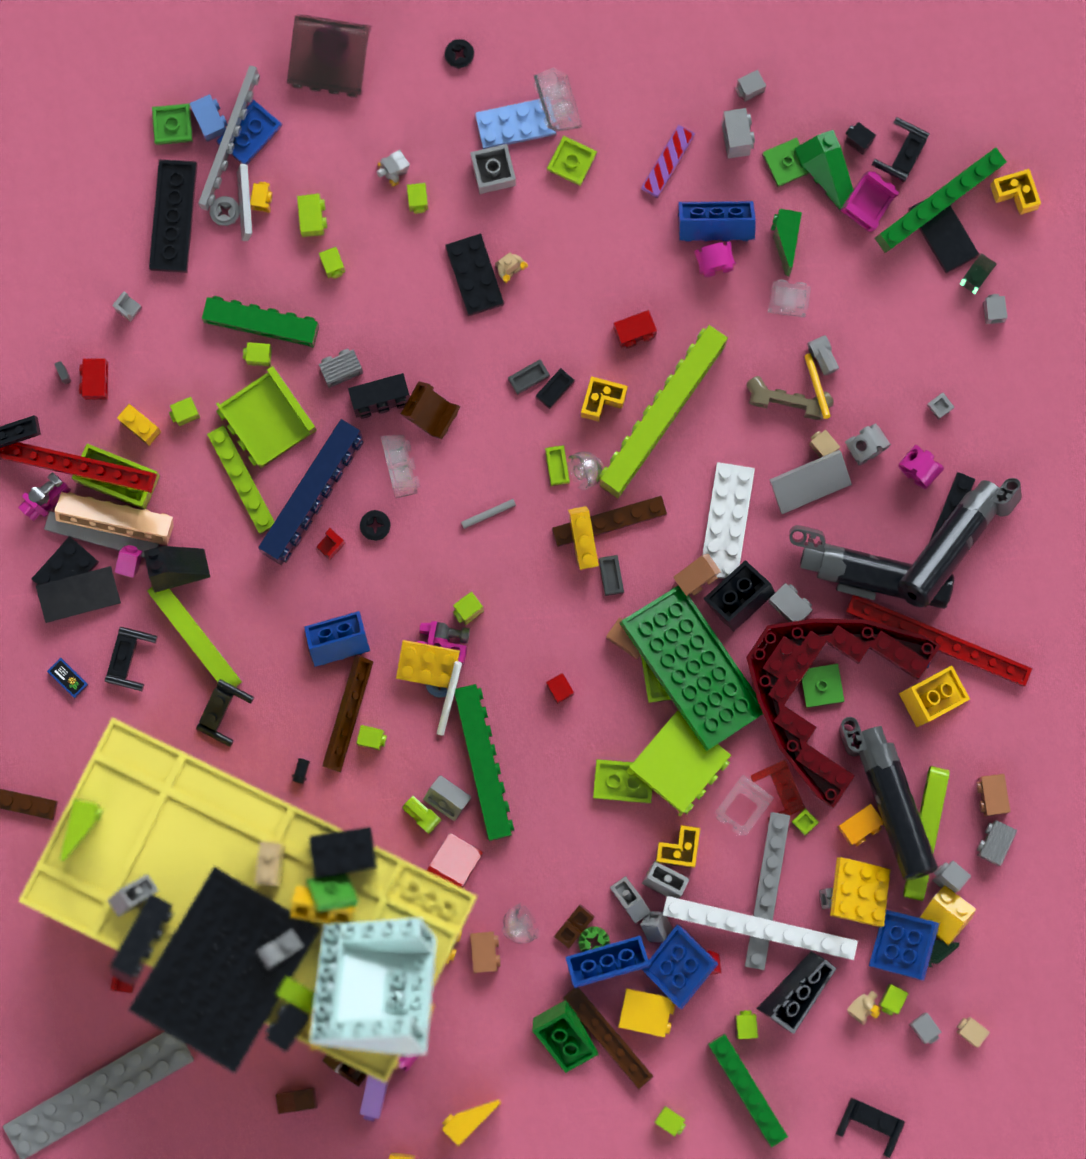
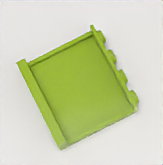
[216,366,317,469]
[626,710,731,816]

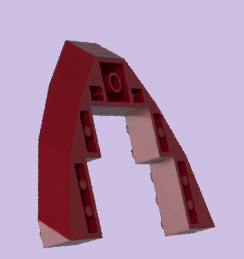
[746,619,941,809]

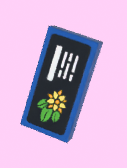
[47,658,89,698]

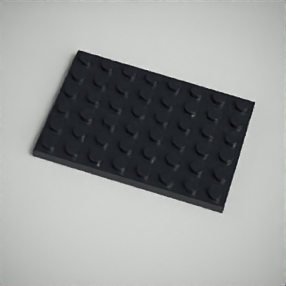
[129,866,320,1074]

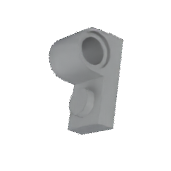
[257,929,304,970]

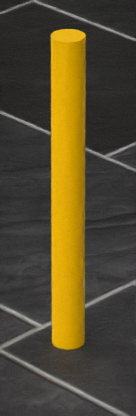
[804,353,831,419]

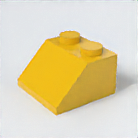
[920,885,976,945]

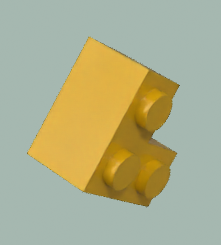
[990,169,1041,215]
[581,376,628,422]
[656,825,700,868]

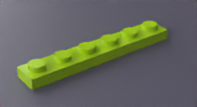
[207,425,275,534]

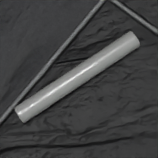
[461,499,516,529]

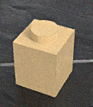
[809,430,840,458]
[957,1017,990,1048]

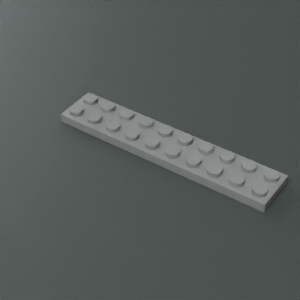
[3,1032,195,1159]

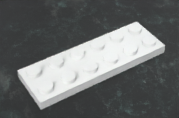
[702,462,755,579]

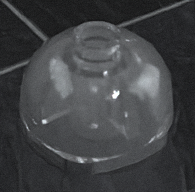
[567,451,603,491]
[502,903,539,944]

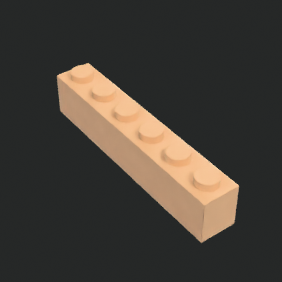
[55,492,173,546]

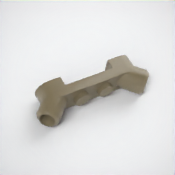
[746,376,834,420]

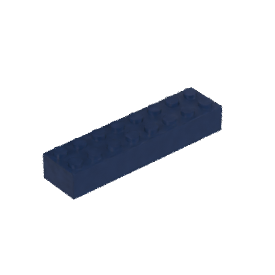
[258,419,364,565]

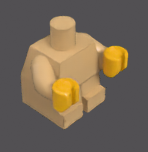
[495,252,528,283]
[847,991,880,1026]

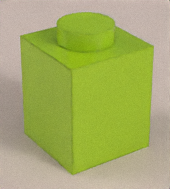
[407,183,429,213]
[319,247,346,279]
[243,342,272,366]
[169,397,201,426]
[356,725,387,750]
[879,984,909,1016]
[735,1010,758,1039]
[654,1106,686,1136]

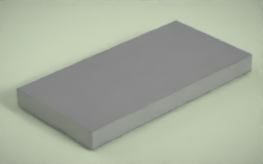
[769,450,852,514]

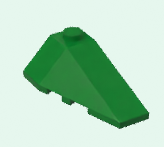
[794,130,854,210]

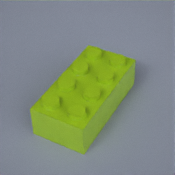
[72,444,160,509]

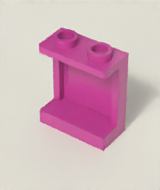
[840,171,899,232]

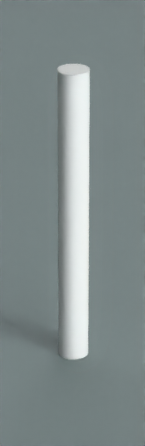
[437,661,462,736]

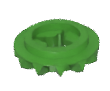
[579,926,610,952]

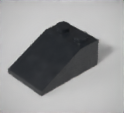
[144,546,211,593]

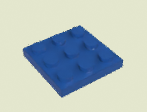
[869,910,939,981]
[641,925,718,1009]

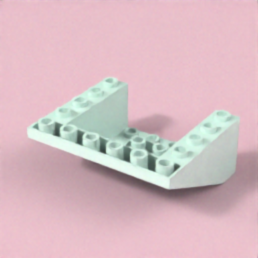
[310,918,437,1056]

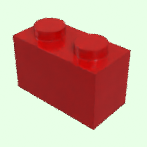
[613,310,657,348]
[79,358,108,400]

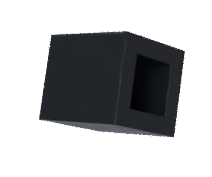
[845,122,876,155]

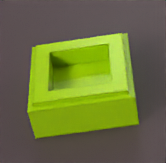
[792,808,819,836]

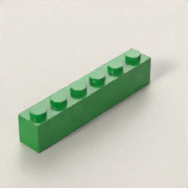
[202,296,319,347]
[708,1034,788,1148]

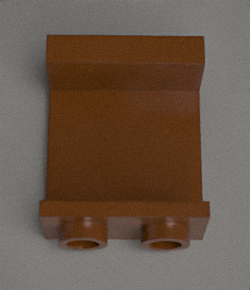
[400,381,460,439]

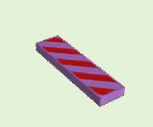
[641,125,695,198]

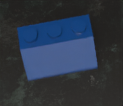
[304,611,370,667]

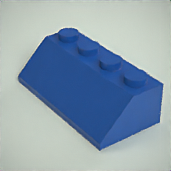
[678,201,756,242]
[565,935,650,988]

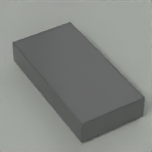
[508,359,550,395]
[599,555,624,596]
[836,583,876,600]

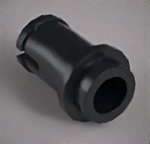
[292,758,310,784]

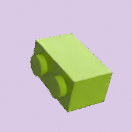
[297,193,328,237]
[453,591,484,625]

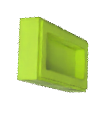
[545,445,570,486]
[276,976,316,1015]

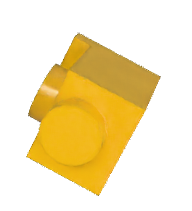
[250,182,273,213]

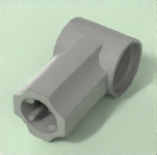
[807,335,839,376]

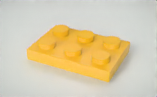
[396,640,460,688]

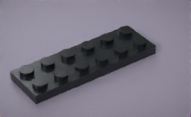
[149,159,197,273]

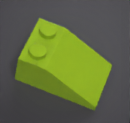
[60,798,103,861]

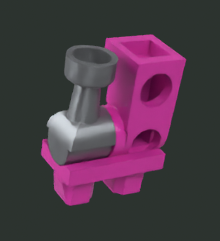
[18,472,71,521]
[417,621,470,665]

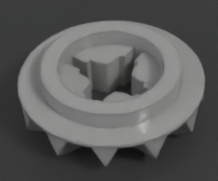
[210,196,240,226]

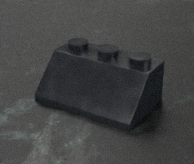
[703,560,775,632]

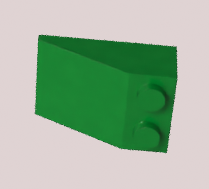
[771,208,802,276]
[532,1000,598,1073]

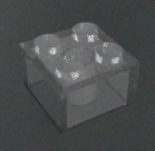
[767,280,811,318]

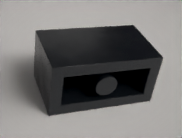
[265,1003,310,1052]

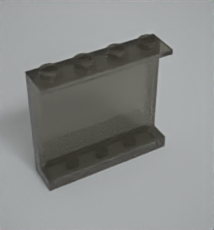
[287,14,372,97]

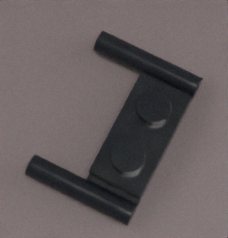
[872,117,930,182]
[105,626,158,691]
[196,679,254,747]
[836,1097,905,1158]

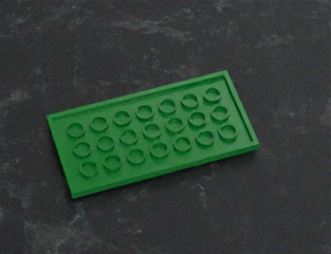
[619,585,763,751]

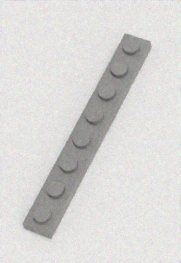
[198,65,260,211]
[745,812,790,970]

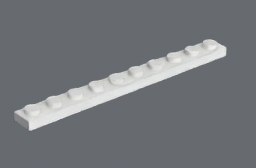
[662,896,858,960]

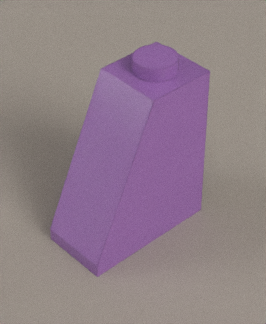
[360,1075,389,1122]

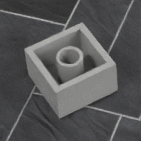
[721,108,755,159]
[470,144,516,194]

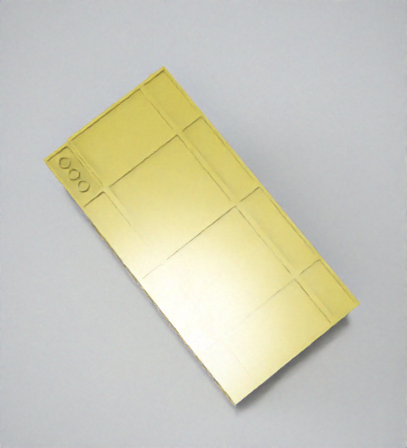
[19,718,477,1083]

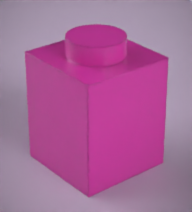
[115,545,143,578]

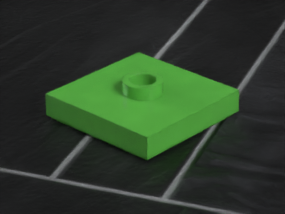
[152,104,193,145]
[763,138,810,187]
[801,664,845,708]
[307,873,358,912]

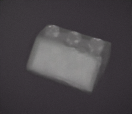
[534,67,582,131]
[381,435,420,498]

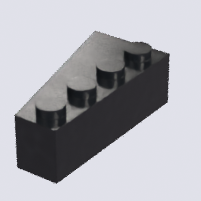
[110,894,174,986]
[756,952,837,1034]

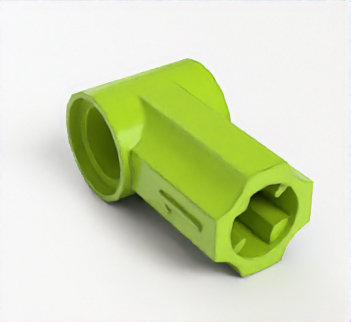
[402,796,442,834]

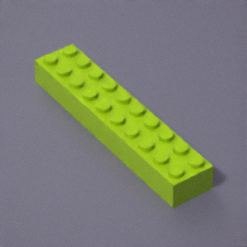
[599,325,728,499]

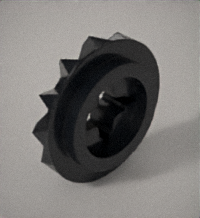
[444,39,474,69]
[360,510,391,541]

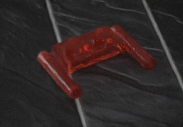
[750,759,805,822]

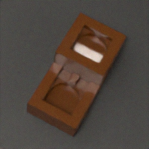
[554,904,595,948]

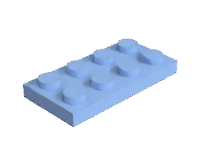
[475,97,556,149]

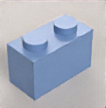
[189,94,228,142]

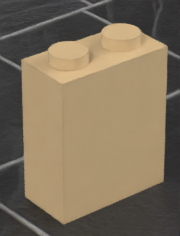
[255,841,285,887]

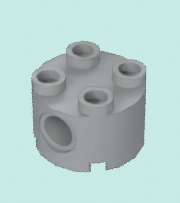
[845,423,891,465]

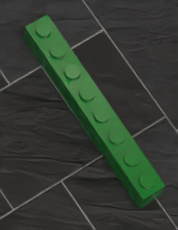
[874,147,1007,253]
[455,684,515,841]

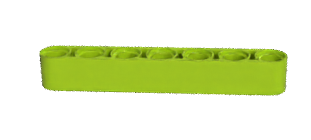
[147,587,242,687]
[903,766,950,901]

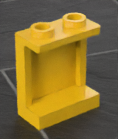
[618,988,675,1037]

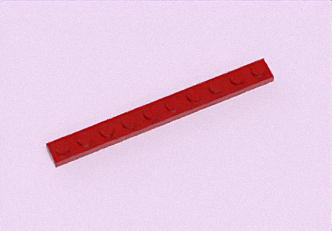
[0,442,157,493]
[846,595,1032,687]

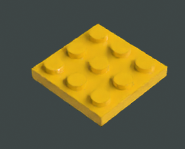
[830,857,890,927]

